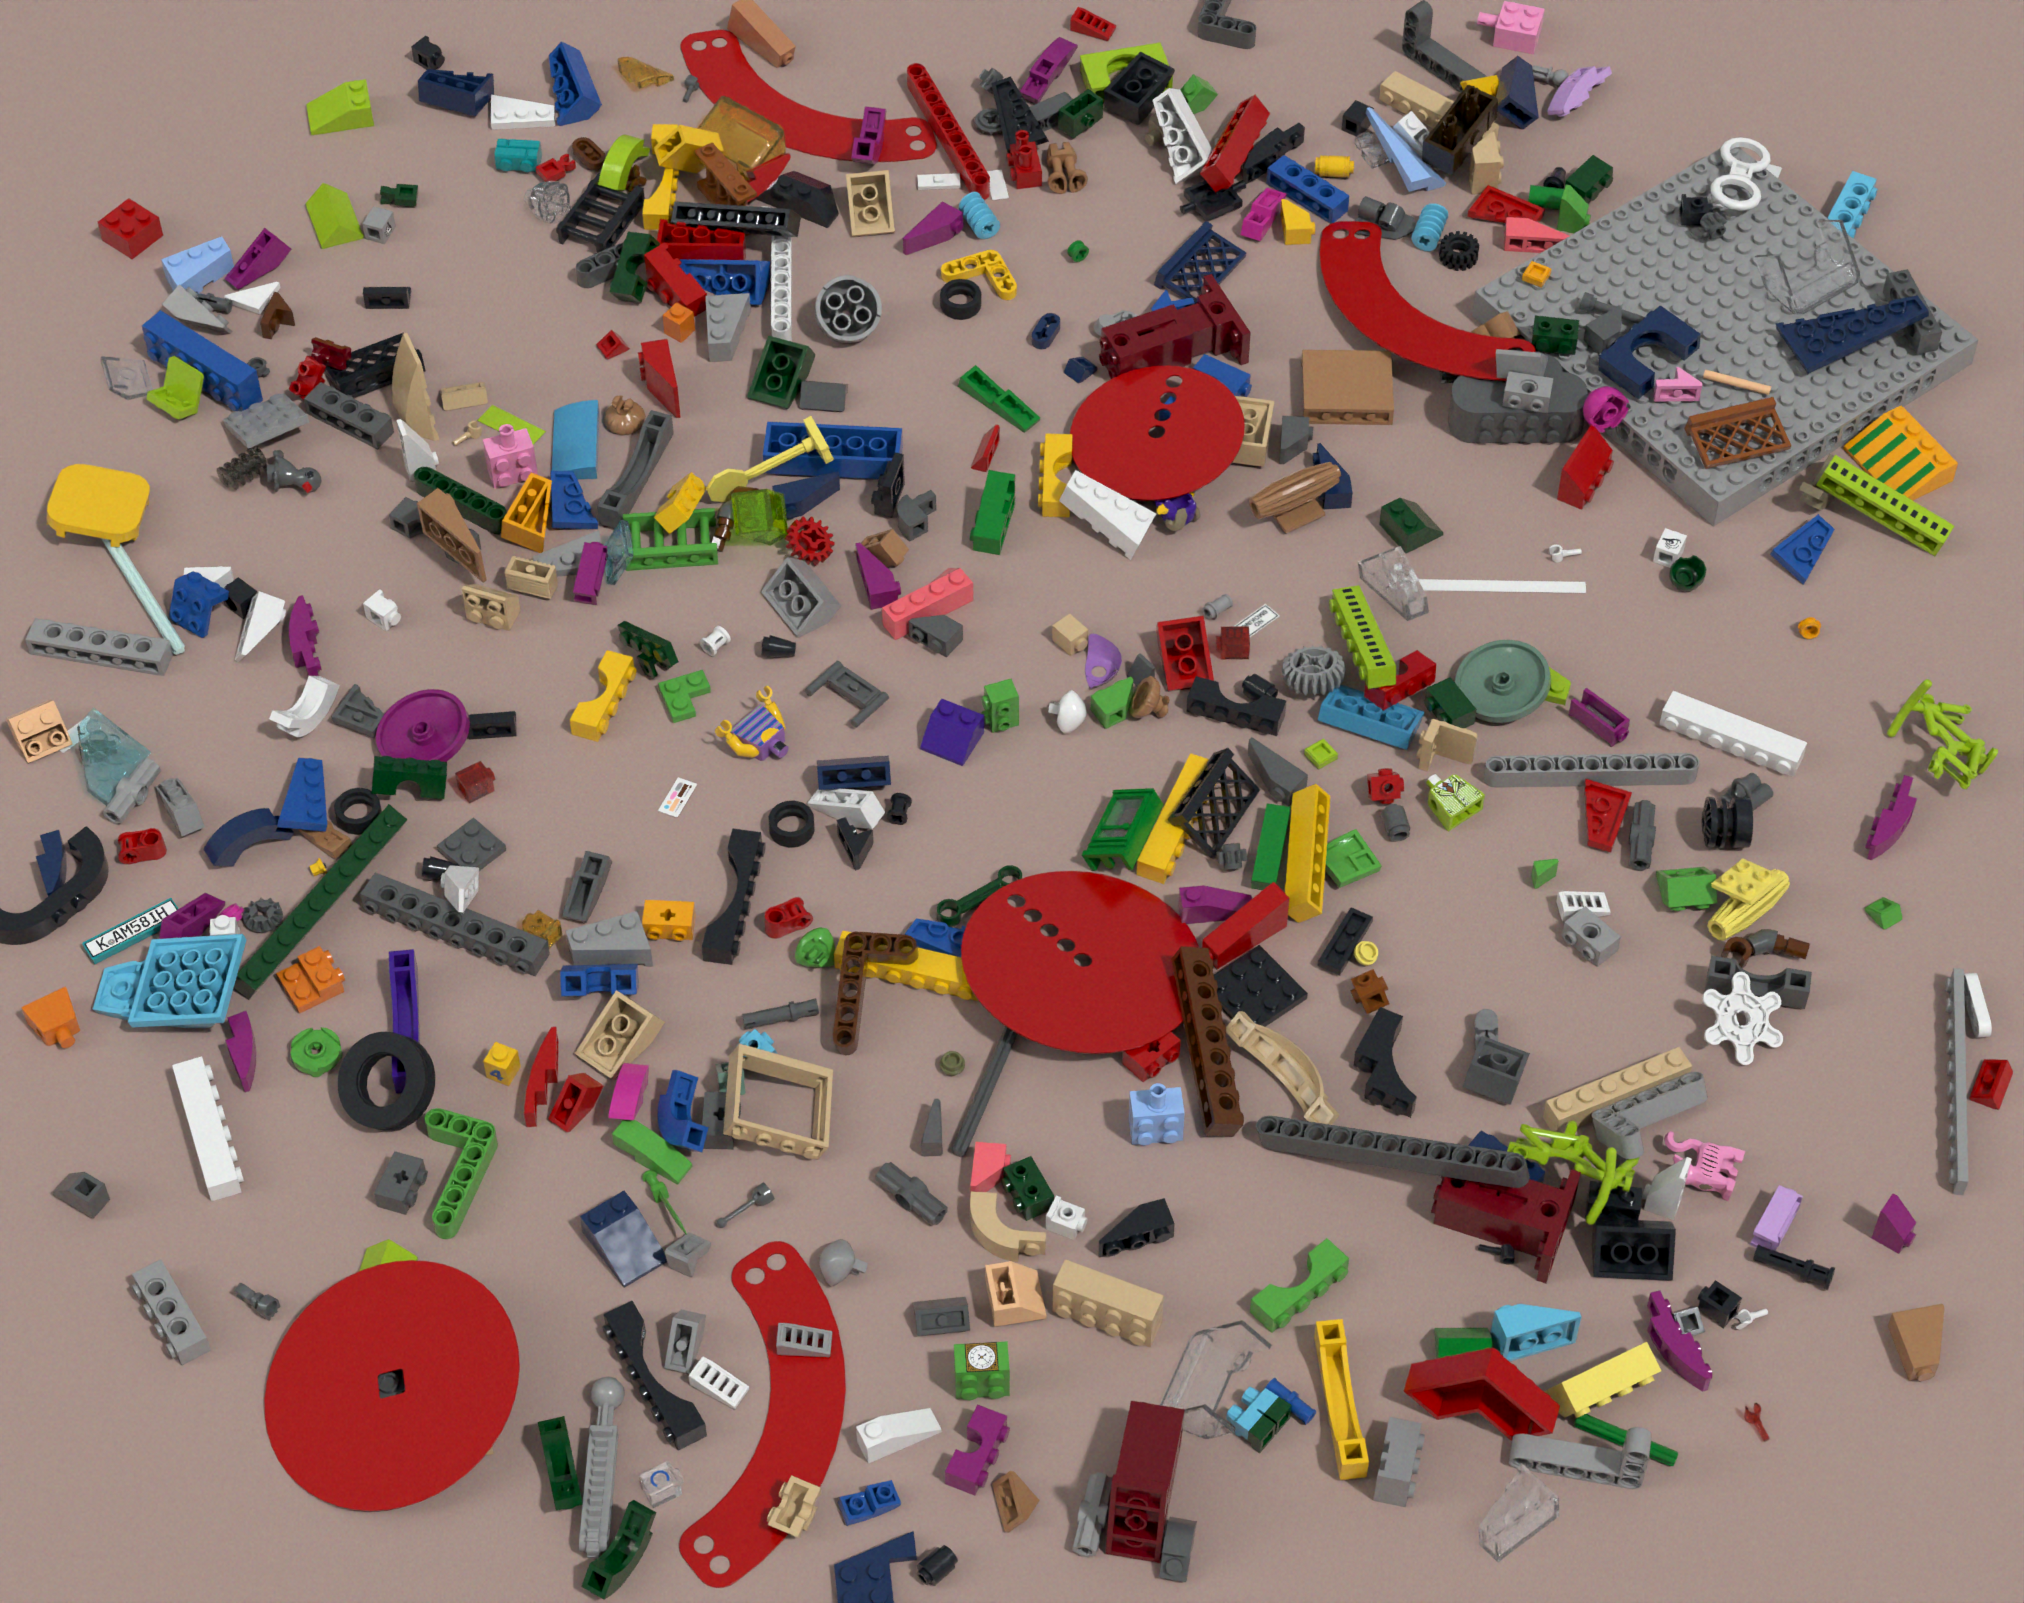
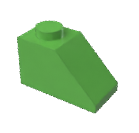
[1557,184,1591,234]

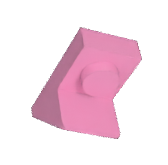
[1653,367,1702,402]

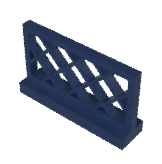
[1154,221,1247,304]

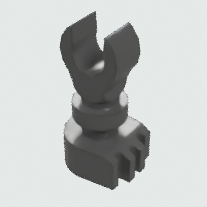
[234,1283,281,1321]

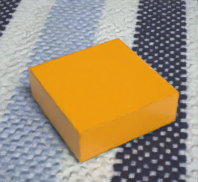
[1522,261,1552,288]

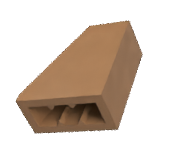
[1888,1304,1945,1381]

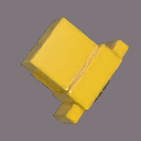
[309,858,327,877]

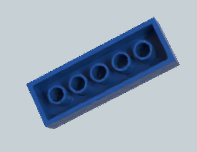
[141,310,263,411]
[763,422,903,479]

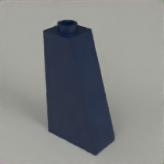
[1496,56,1539,129]

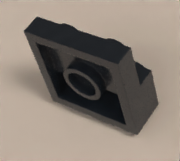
[871,453,905,518]

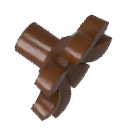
[625,164,647,192]

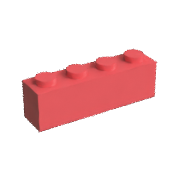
[882,568,973,640]

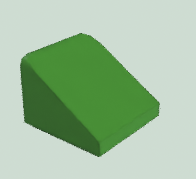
[1531,859,1559,889]
[1865,897,1903,929]

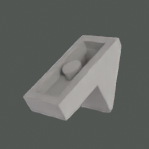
[665,1232,711,1277]

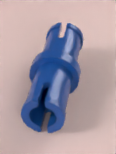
[1265,1378,1316,1425]

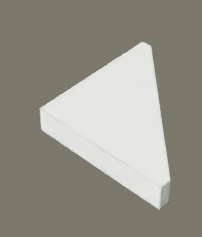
[224,282,281,314]

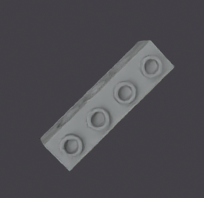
[132,1259,211,1365]

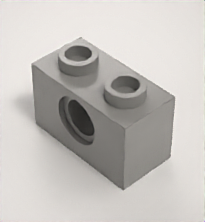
[1502,371,1553,413]
[1562,906,1621,967]

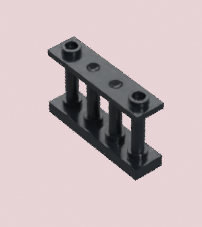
[556,173,645,253]

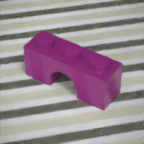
[945,1404,1010,1496]

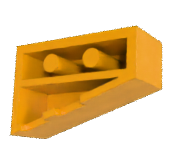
[501,472,552,553]

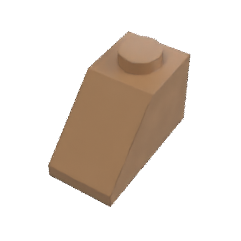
[854,529,909,567]

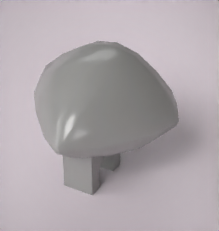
[819,1239,868,1286]

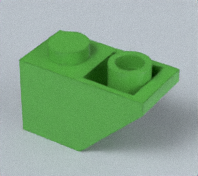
[1180,74,1218,114]
[1090,676,1133,729]

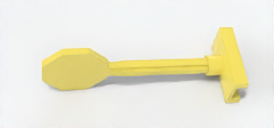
[706,416,834,502]

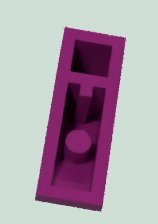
[903,201,964,255]
[224,228,292,290]
[855,542,901,610]
[1178,885,1252,924]
[159,893,225,939]

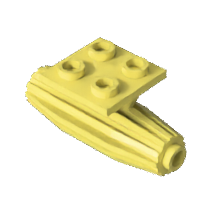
[1707,859,1790,941]

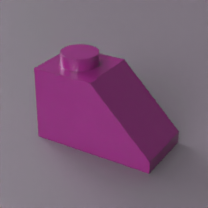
[1872,1193,1916,1254]

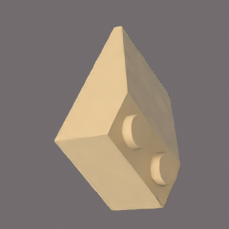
[846,170,895,237]
[1232,396,1275,467]
[575,990,665,1080]

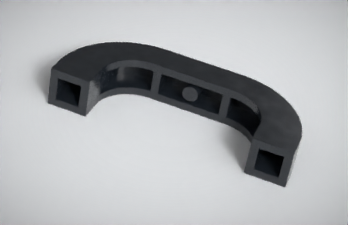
[0,826,109,945]

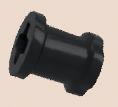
[886,793,912,825]

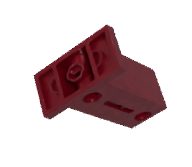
[1431,1169,1581,1284]
[1105,1401,1185,1563]

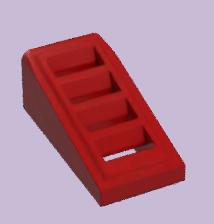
[1070,7,1116,41]

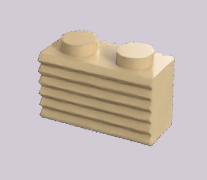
[505,556,558,599]

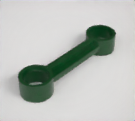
[937,865,1022,927]

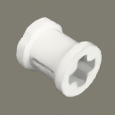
[700,626,731,656]

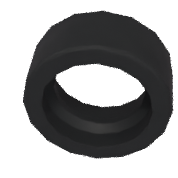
[940,279,982,320]
[334,787,382,835]
[768,800,815,848]

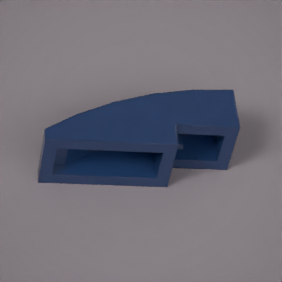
[36,830,67,896]

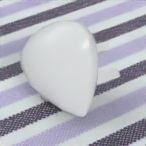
[1048,690,1087,734]

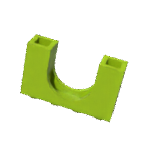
[1080,42,1173,102]

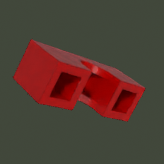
[1364,650,1437,711]

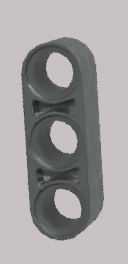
[1029,92,1073,132]
[576,243,623,288]

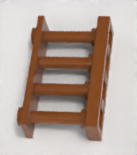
[694,142,757,237]

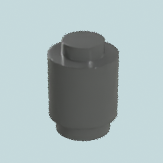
[1381,804,1410,841]

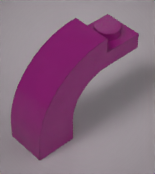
[851,106,887,165]

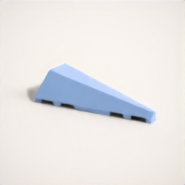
[1366,107,1446,192]

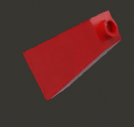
[1202,882,1290,970]

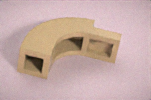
[970,1191,1046,1262]

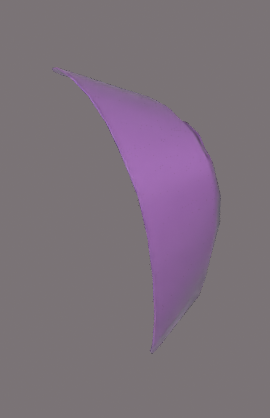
[1085,633,1122,689]

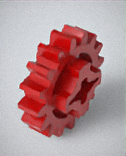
[784,516,835,566]

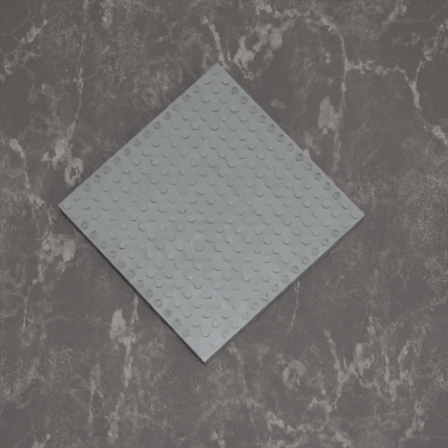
[1472,147,1978,527]

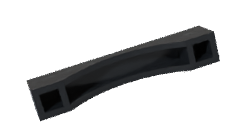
[702,828,766,965]
[602,1301,707,1451]

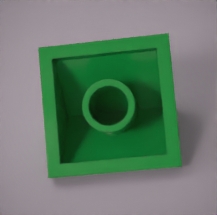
[1434,1328,1492,1359]

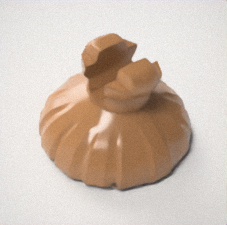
[604,396,646,435]
[1129,676,1170,718]

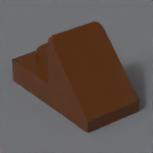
[260,292,295,339]

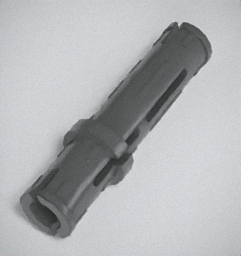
[742,998,819,1030]

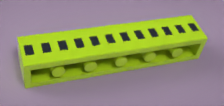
[1816,455,1954,556]
[1329,585,1396,689]

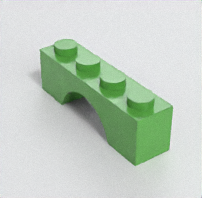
[1250,1238,1349,1333]

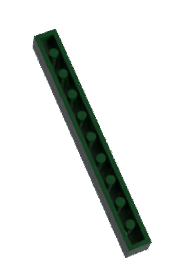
[234,804,408,1000]

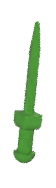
[643,1170,687,1235]

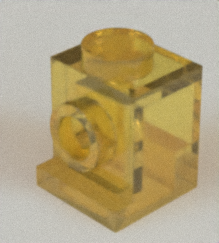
[522,910,563,949]

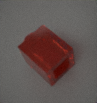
[1216,626,1250,660]
[455,761,496,804]

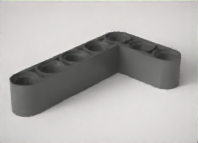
[1197,0,1256,49]
[1402,0,1487,93]

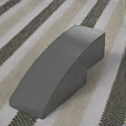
[562,851,612,923]

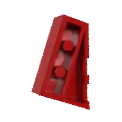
[644,242,707,317]

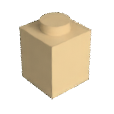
[1052,614,1089,656]

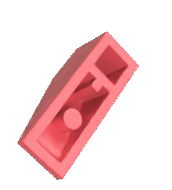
[1504,217,1569,253]

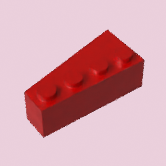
[657,219,746,266]

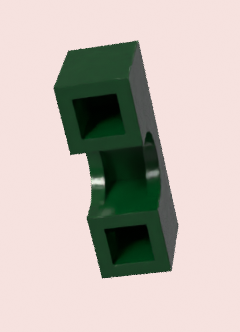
[609,231,660,303]
[371,756,447,799]

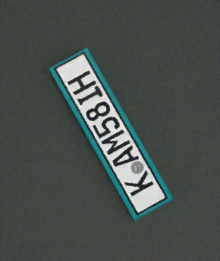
[82,898,178,965]

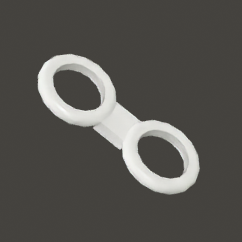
[1710,137,1771,211]

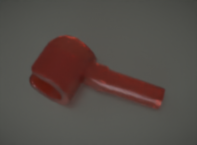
[1744,1403,1770,1442]

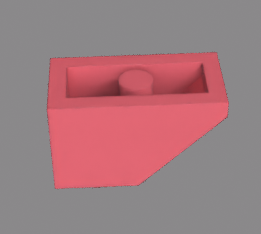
[970,1142,1011,1192]

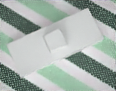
[917,173,961,190]

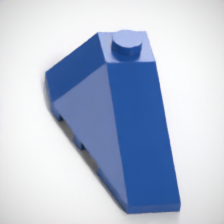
[680,259,770,305]

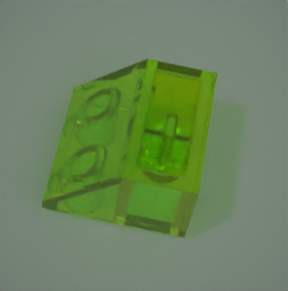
[731,489,788,546]

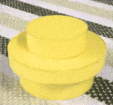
[1354,941,1378,966]

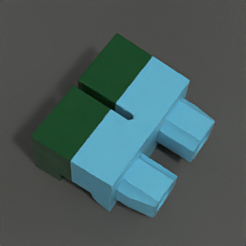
[1226,1386,1292,1453]

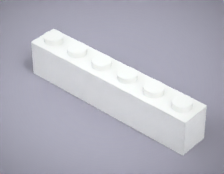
[1659,691,1807,777]
[172,1056,244,1202]

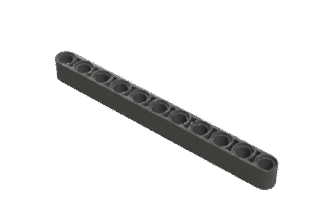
[1256,1116,1530,1188]

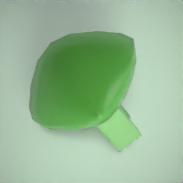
[795,927,835,967]

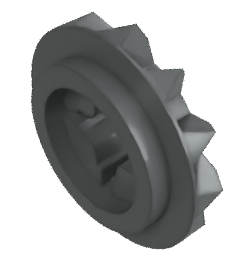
[975,108,1002,135]
[243,897,283,932]

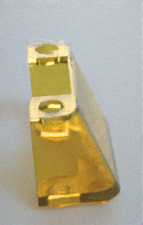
[697,96,786,181]

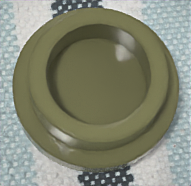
[940,1051,965,1076]

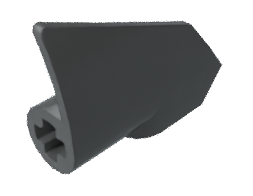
[1355,196,1416,240]

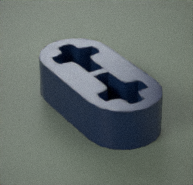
[1031,313,1060,349]

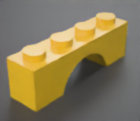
[1038,434,1072,517]
[570,650,637,742]

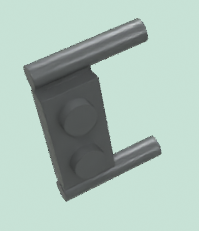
[805,661,889,728]

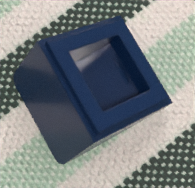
[1064,357,1098,383]

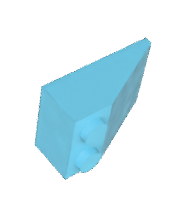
[1490,1304,1582,1362]

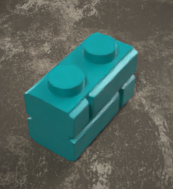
[495,139,542,172]

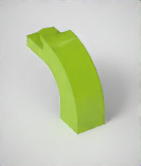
[598,134,650,190]

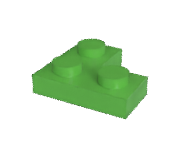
[658,670,711,723]

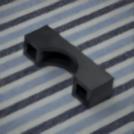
[1186,676,1286,736]

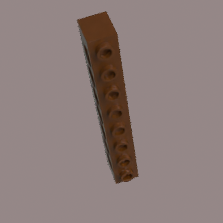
[1171,946,1244,1137]

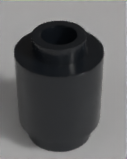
[1242,674,1278,701]
[917,1545,958,1586]

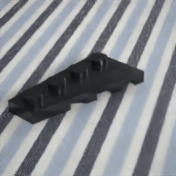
[991,76,1049,153]

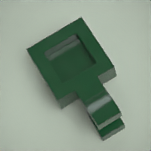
[380,184,418,206]

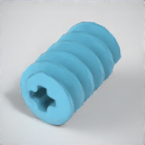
[958,192,1000,239]
[1411,203,1449,252]

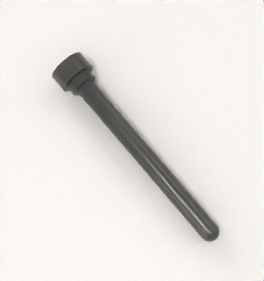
[1579,292,1645,323]

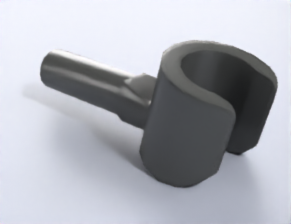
[683,75,699,103]

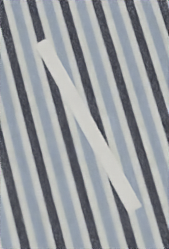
[1389,579,1586,593]

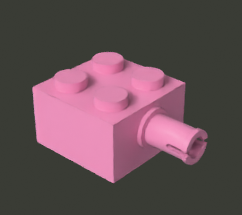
[1477,1,1545,54]
[483,424,538,489]

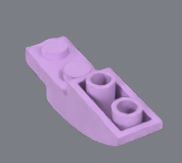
[1547,66,1612,117]

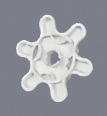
[1702,972,1783,1065]

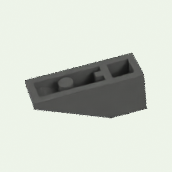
[1248,737,1308,806]

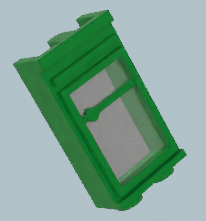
[1082,788,1164,871]

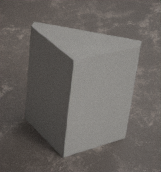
[1496,349,1548,379]

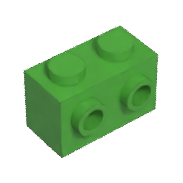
[981,679,1019,733]

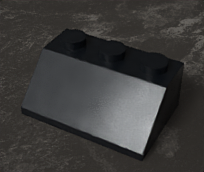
[1592,1218,1676,1280]

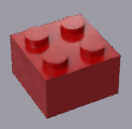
[98,198,163,260]

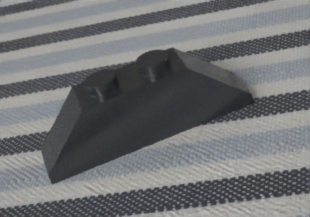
[755,171,839,228]

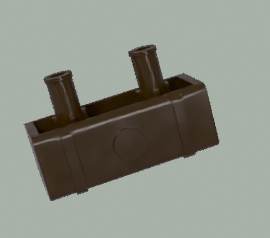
[1422,85,1498,175]

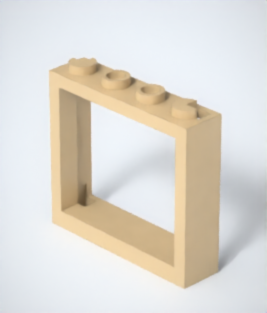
[723,1043,833,1160]

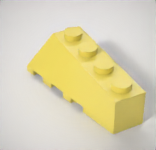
[1544,1342,1661,1418]

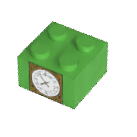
[954,1341,1010,1400]

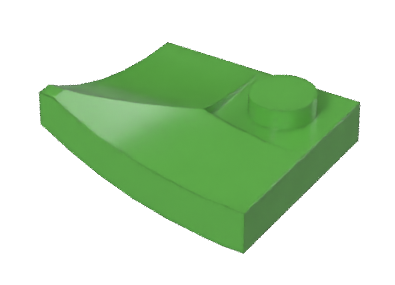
[1325,829,1382,888]

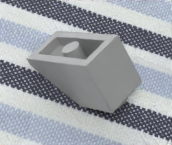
[664,1309,706,1374]

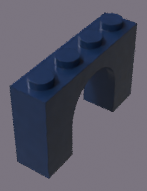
[1598,305,1701,400]

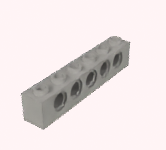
[25,618,173,676]

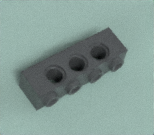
[1883,269,1942,354]
[304,382,394,450]

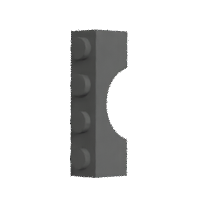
[389,497,481,565]
[1705,955,1812,1009]

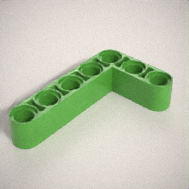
[425,1108,498,1239]

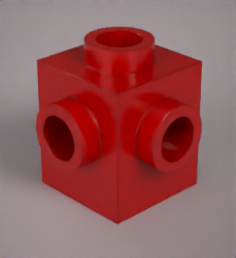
[1367,768,1404,804]

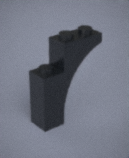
[1353,1007,1417,1118]

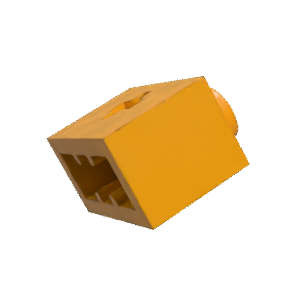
[642,900,696,941]

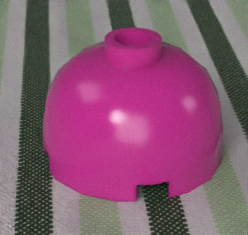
[1583,386,1629,432]

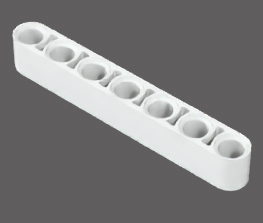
[771,236,792,341]

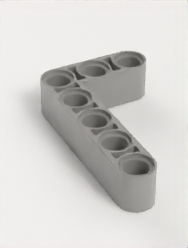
[1592,1072,1708,1159]
[1509,1427,1652,1489]

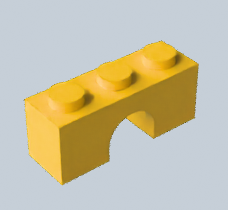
[654,472,706,534]

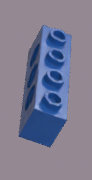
[1266,155,1349,224]

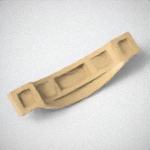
[1226,1011,1340,1125]

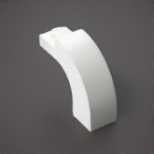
[269,676,340,737]

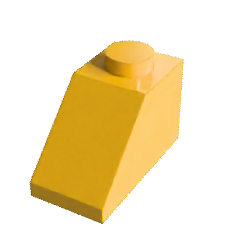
[1280,199,1315,245]

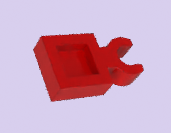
[536,154,576,185]

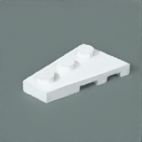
[491,95,555,130]

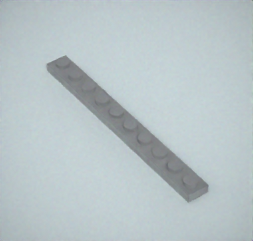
[1945,968,1968,1195]

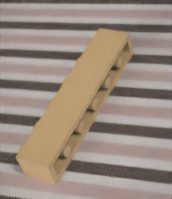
[1379,71,1499,145]
[1543,1047,1692,1133]

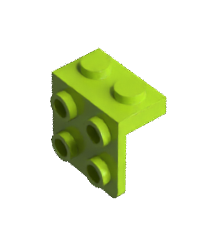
[146,356,204,419]

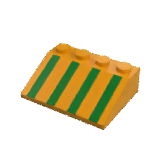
[1843,405,1958,501]

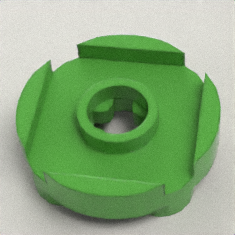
[291,1027,343,1077]

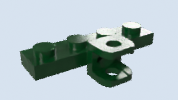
[617,621,679,679]

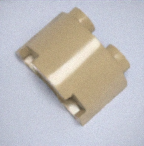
[767,1475,821,1538]

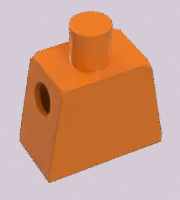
[21,986,80,1048]

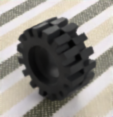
[1439,231,1480,271]

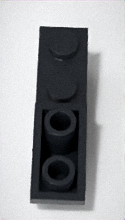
[1243,123,1305,184]

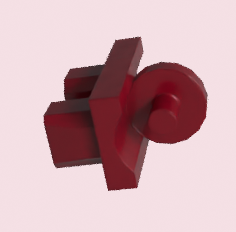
[311,337,351,370]

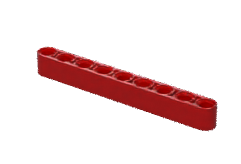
[907,63,990,200]

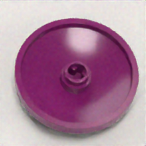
[376,689,470,762]

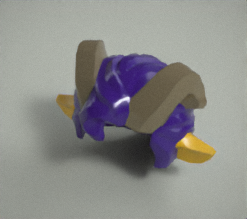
[1155,492,1201,531]

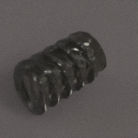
[217,446,267,490]

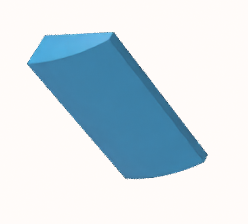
[552,400,599,479]
[1318,684,1424,750]

